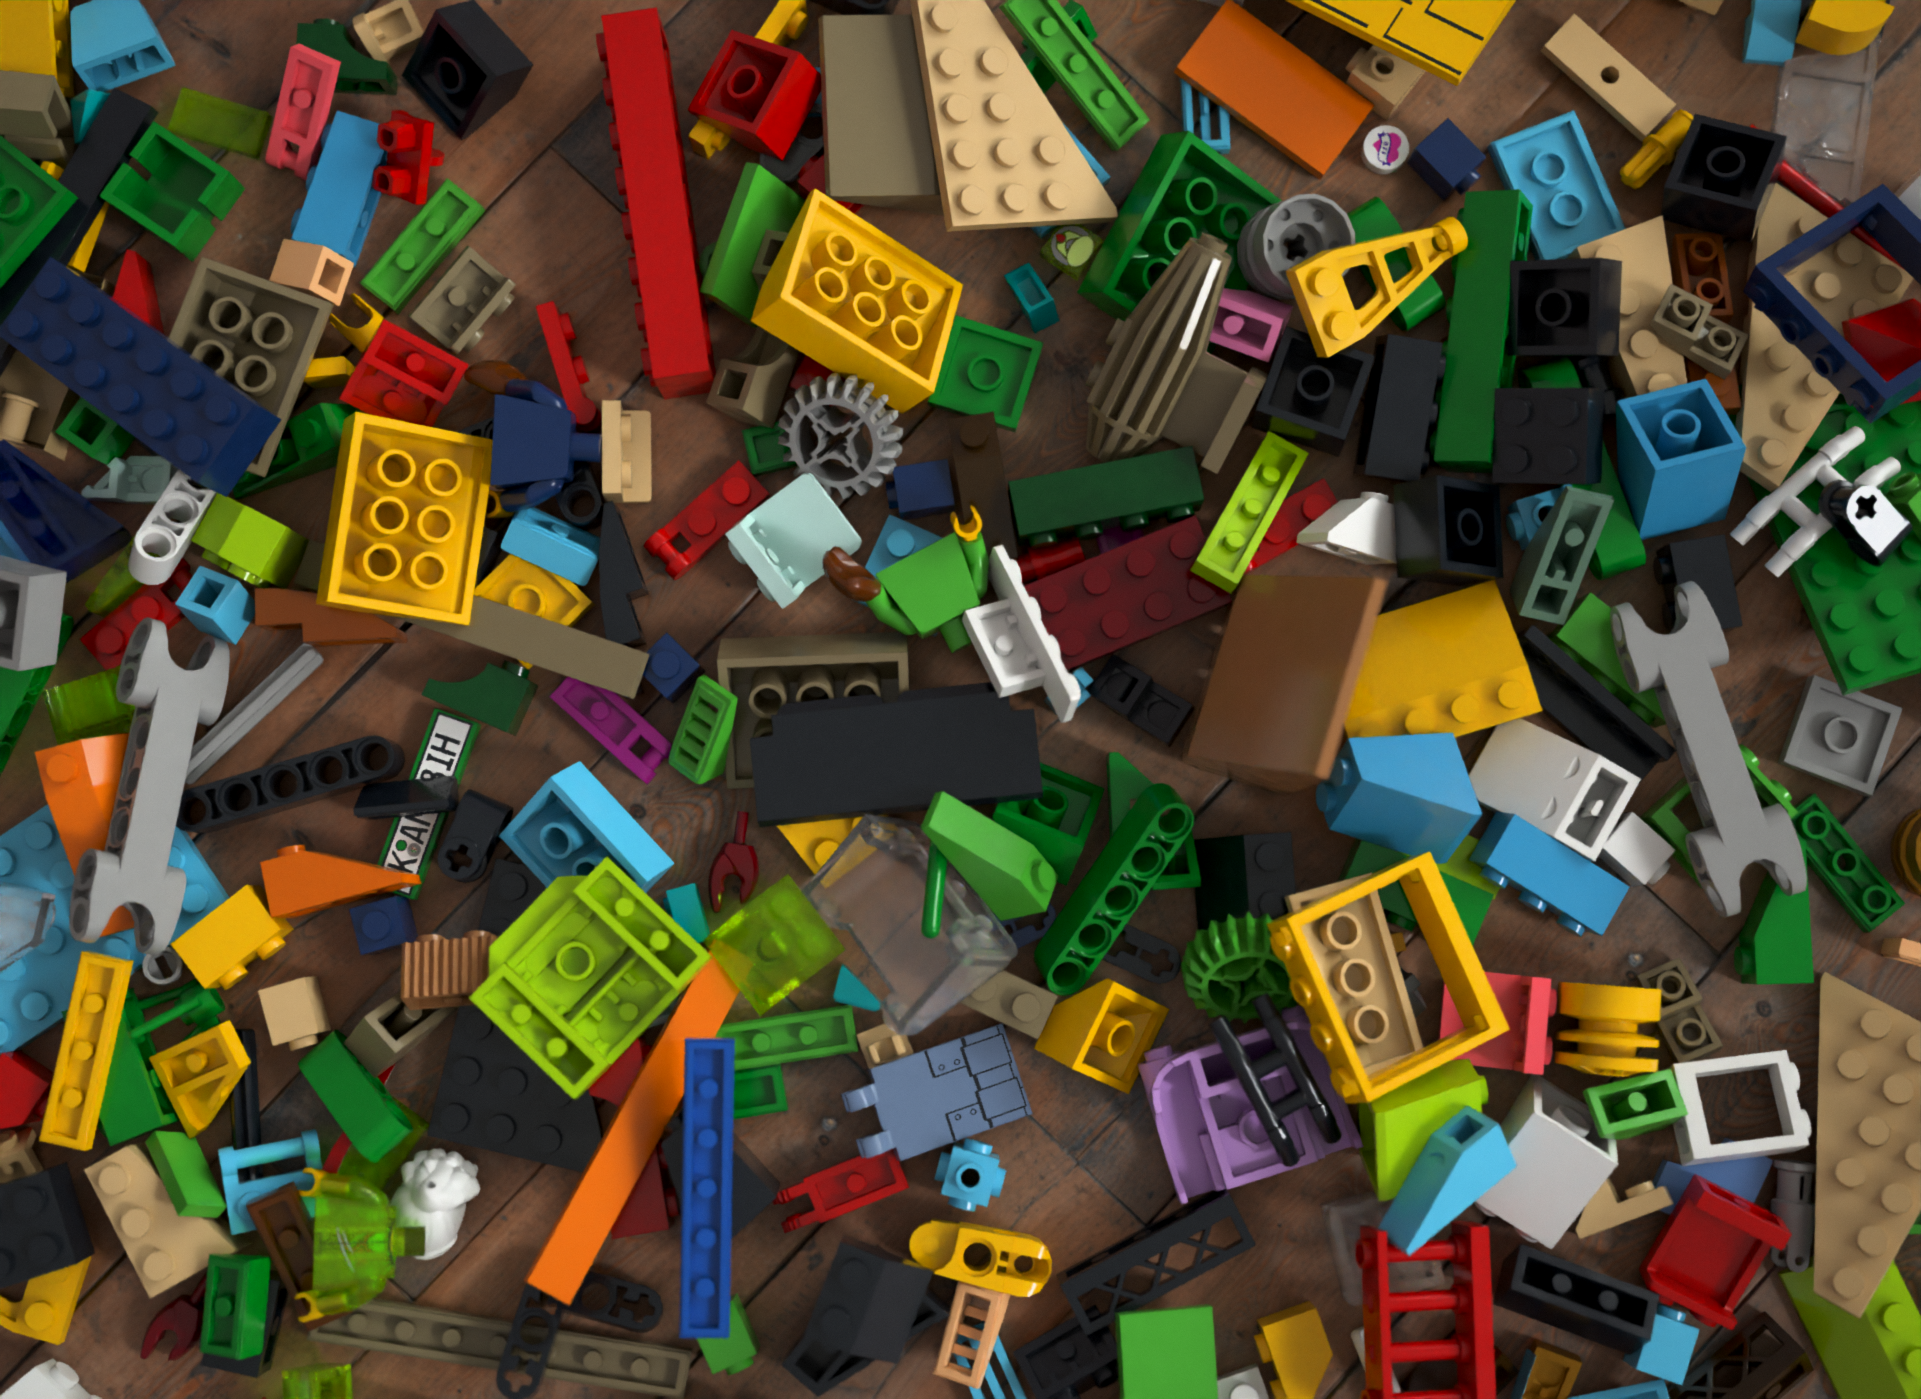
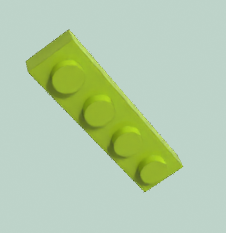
[1190,431,1309,594]

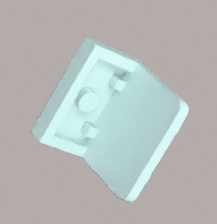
[725,473,862,609]

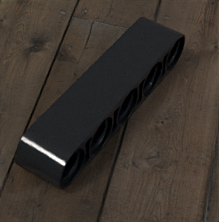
[176,735,405,834]

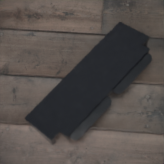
[750,682,1043,827]

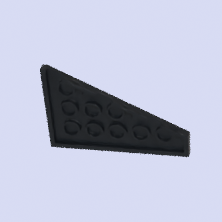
[427,858,603,1172]

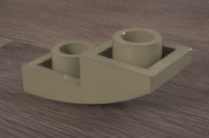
[1650,284,1749,380]
[1636,957,1723,1064]

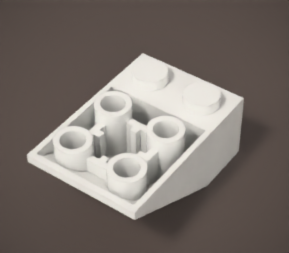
[1468,718,1641,862]

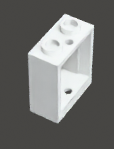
[1667,1050,1811,1166]

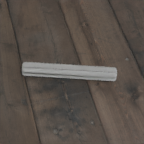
[185,643,324,785]

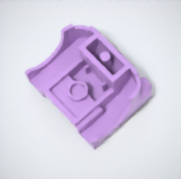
[1137,1004,1363,1204]

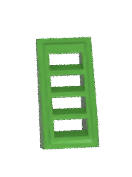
[668,675,738,784]

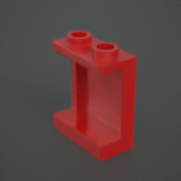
[1639,1174,1792,1330]

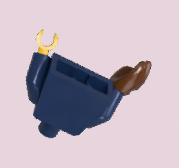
[464,360,602,518]

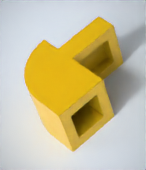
[1795,0,1895,55]

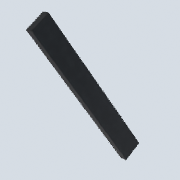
[0,88,158,377]

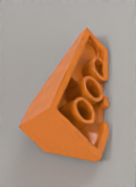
[35,732,134,938]

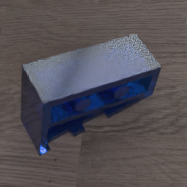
[0,439,134,584]

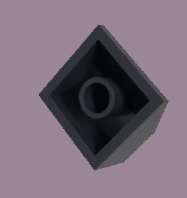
[402,0,533,140]
[1194,832,1296,930]
[804,1234,933,1364]

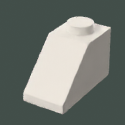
[1296,492,1397,565]

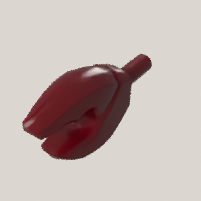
[708,811,759,913]
[140,1271,207,1361]

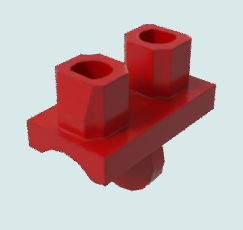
[372,110,445,205]

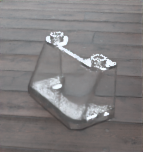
[800,814,1018,1035]

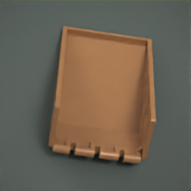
[1180,575,1387,796]

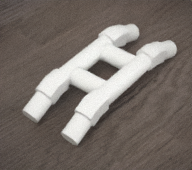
[1730,426,1901,578]

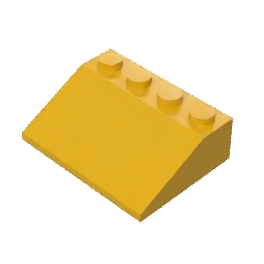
[751,188,963,414]
[316,412,493,626]
[1343,579,1542,739]

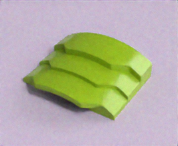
[469,856,713,1100]

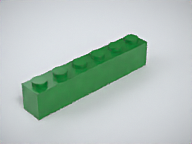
[1430,189,1533,473]

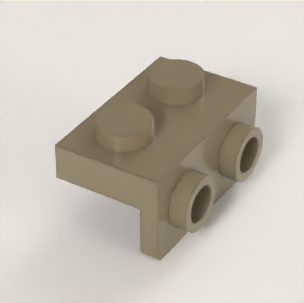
[408,246,516,354]

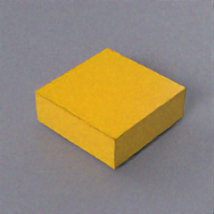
[304,356,355,388]

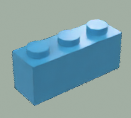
[291,111,388,268]
[1469,812,1630,937]

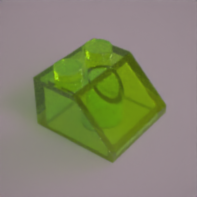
[703,874,846,1016]

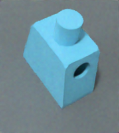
[70,0,176,92]

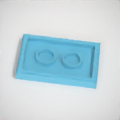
[1487,110,1626,260]

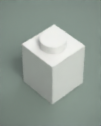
[1598,812,1675,886]

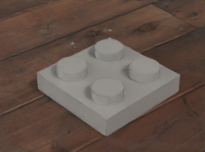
[1778,675,1903,796]

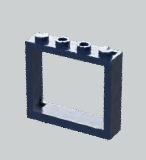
[1743,184,1921,424]

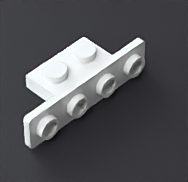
[962,545,1081,723]

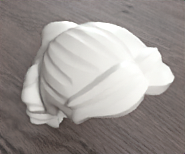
[386,1148,481,1260]

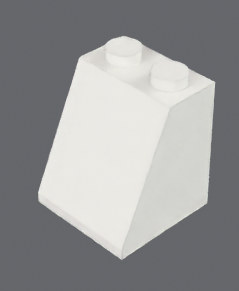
[1473,1074,1618,1250]

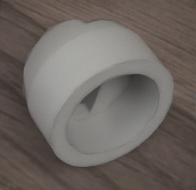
[142,947,184,986]

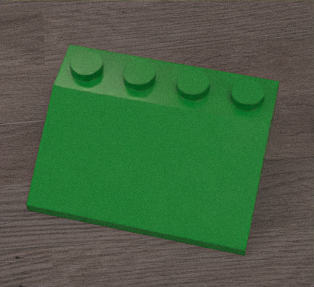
[1077,131,1282,354]

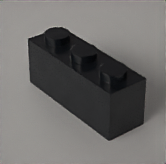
[1353,334,1446,482]
[1493,1244,1659,1355]

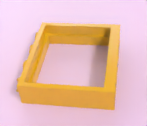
[1267,851,1510,1104]

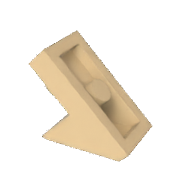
[1576,1176,1674,1239]

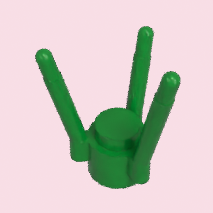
[128,978,225,1042]

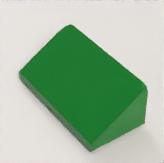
[200,1253,271,1360]

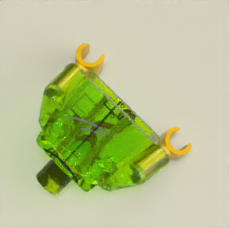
[295,1167,425,1322]

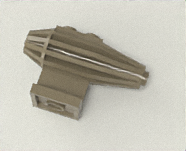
[1085,233,1269,474]

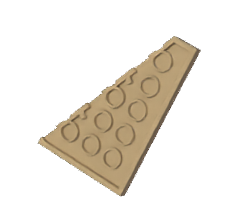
[910,0,1118,232]
[1735,183,1914,492]
[1814,972,1921,1320]

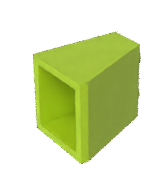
[1357,1059,1488,1201]

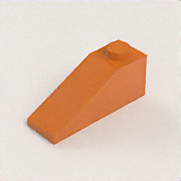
[260,845,421,918]

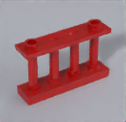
[1355,1221,1496,1399]

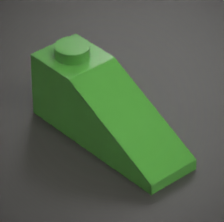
[921,791,1059,921]

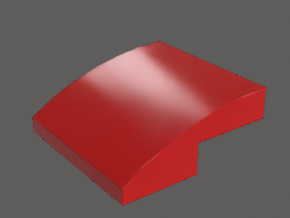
[339,318,469,427]

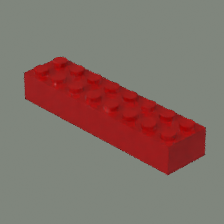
[596,7,716,399]

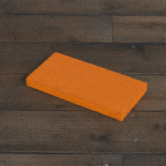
[1174,0,1375,180]

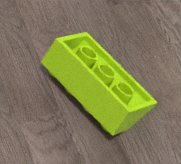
[1778,1255,1921,1399]

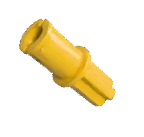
[1620,110,1694,189]

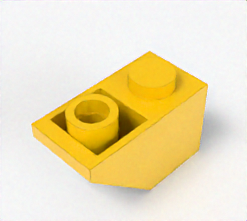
[1253,1301,1333,1399]

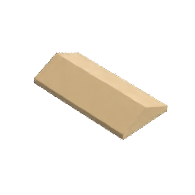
[1285,873,1423,1076]

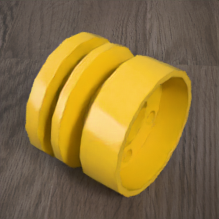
[1554,982,1662,1077]

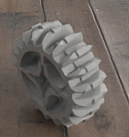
[778,372,904,499]

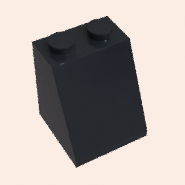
[661,1107,780,1239]

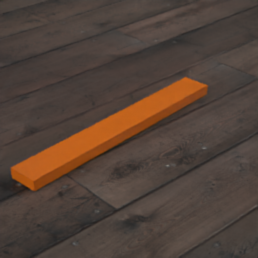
[523,937,756,1305]

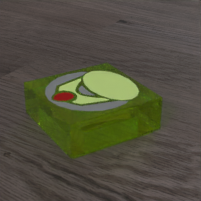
[1040,224,1103,281]

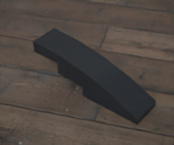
[599,501,649,699]

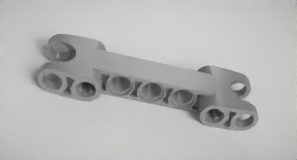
[1610,581,1807,918]
[69,617,230,956]

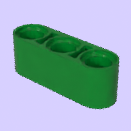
[1347,196,1446,332]
[298,1029,413,1163]

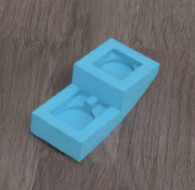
[1742,0,1802,66]

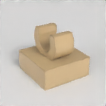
[856,1017,914,1069]

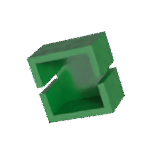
[99,121,245,262]

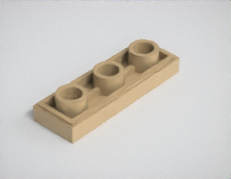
[1541,13,1676,142]

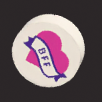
[1361,125,1409,174]

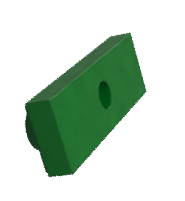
[1791,793,1905,933]

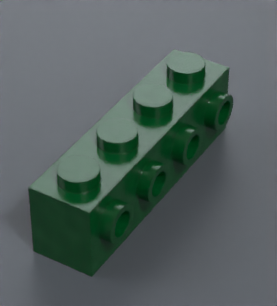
[1007,446,1205,550]

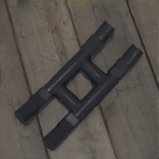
[1209,993,1342,1167]

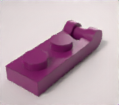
[549,677,672,785]

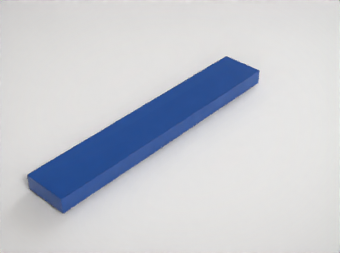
[679,1037,735,1338]

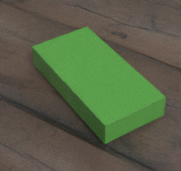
[145,1130,227,1218]

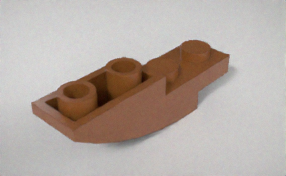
[1672,233,1741,415]

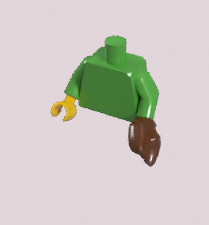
[822,506,990,654]

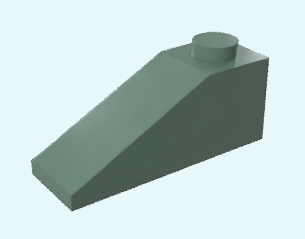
[1509,486,1614,625]

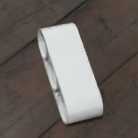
[128,469,217,585]

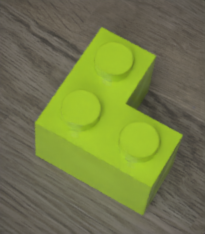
[191,493,309,589]

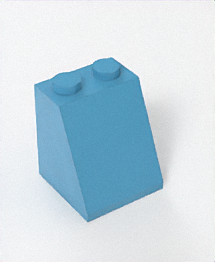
[1616,379,1746,540]
[1316,733,1482,864]

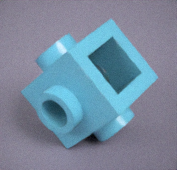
[934,1138,1006,1211]

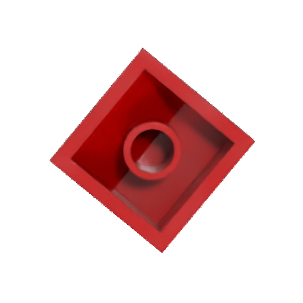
[687,30,821,161]

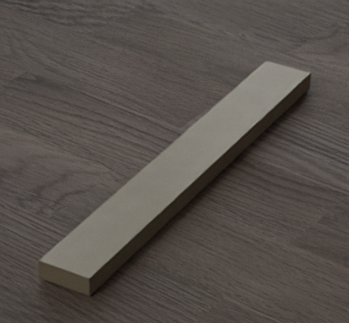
[294,539,650,699]
[307,1295,693,1399]

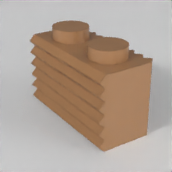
[401,930,498,1010]

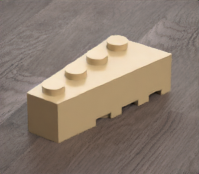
[1566,215,1687,399]

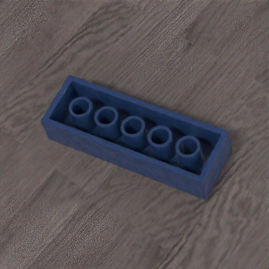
[0,256,281,497]

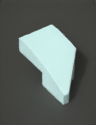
[81,456,178,505]

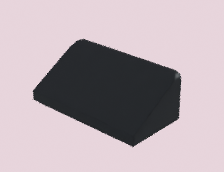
[353,776,459,820]

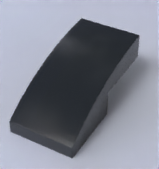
[1088,654,1195,747]

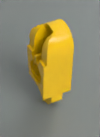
[909,1218,1052,1297]

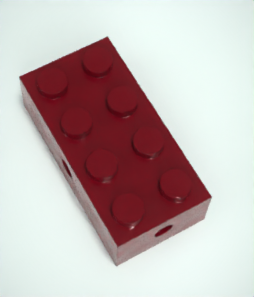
[1024,515,1232,672]

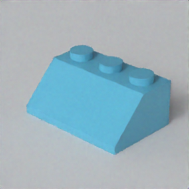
[499,761,675,893]

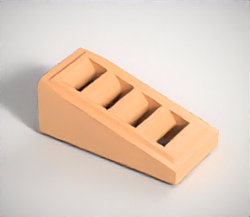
[933,1280,1010,1389]

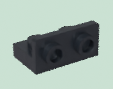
[1013,1304,1119,1399]

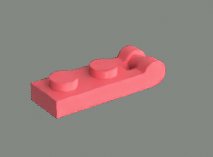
[266,44,341,181]

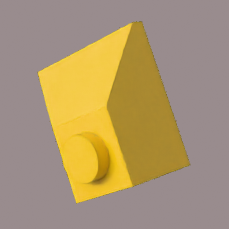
[1034,978,1169,1094]

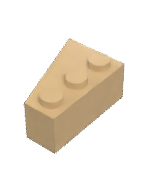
[84,1141,252,1298]

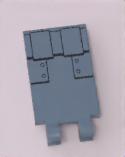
[840,1023,1033,1161]

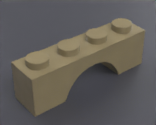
[706,229,799,429]

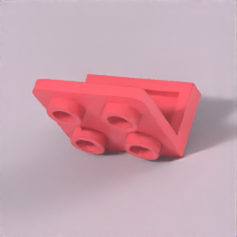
[1438,972,1557,1075]

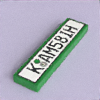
[377,708,482,900]

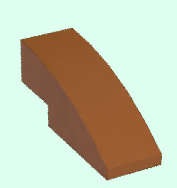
[255,588,407,647]

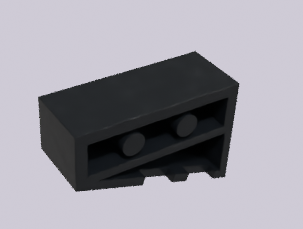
[781,1244,950,1397]

